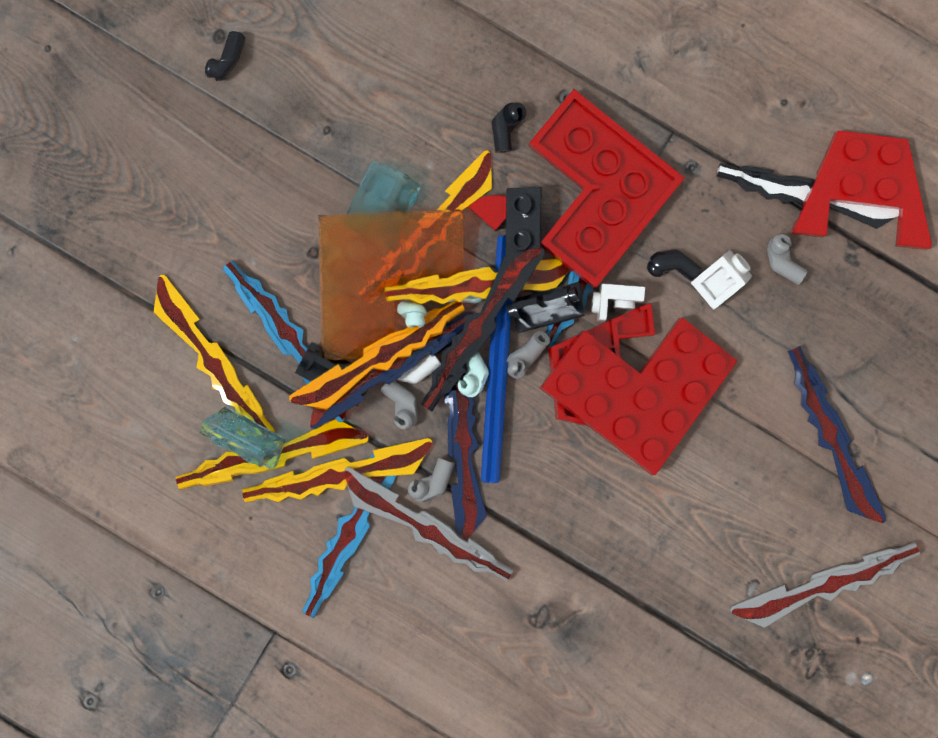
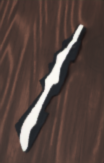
[716,163,899,229]

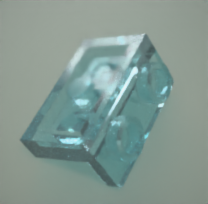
[341,160,421,248]
[199,406,286,469]

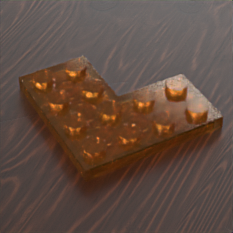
[318,209,463,360]

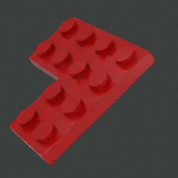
[528,89,685,289]
[539,317,737,475]

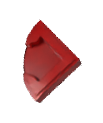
[469,195,506,232]

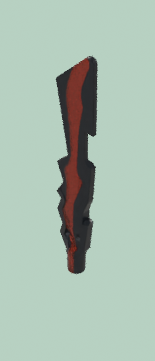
[421,248,545,411]

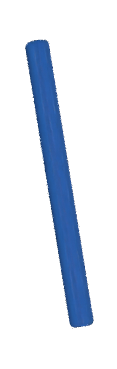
[481,235,515,483]

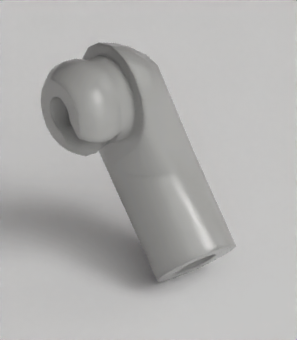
[767,234,808,285]
[507,331,550,378]
[380,381,418,430]
[408,458,455,502]

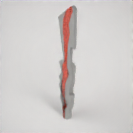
[344,467,514,582]
[730,542,920,628]

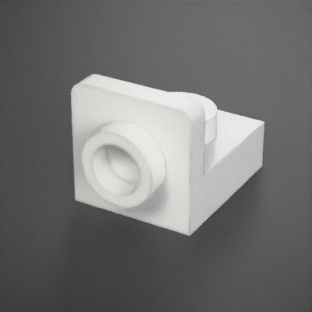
[691,250,752,310]
[591,284,645,322]

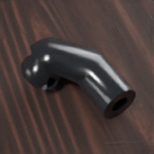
[205,31,246,81]
[491,102,526,153]
[647,249,702,282]

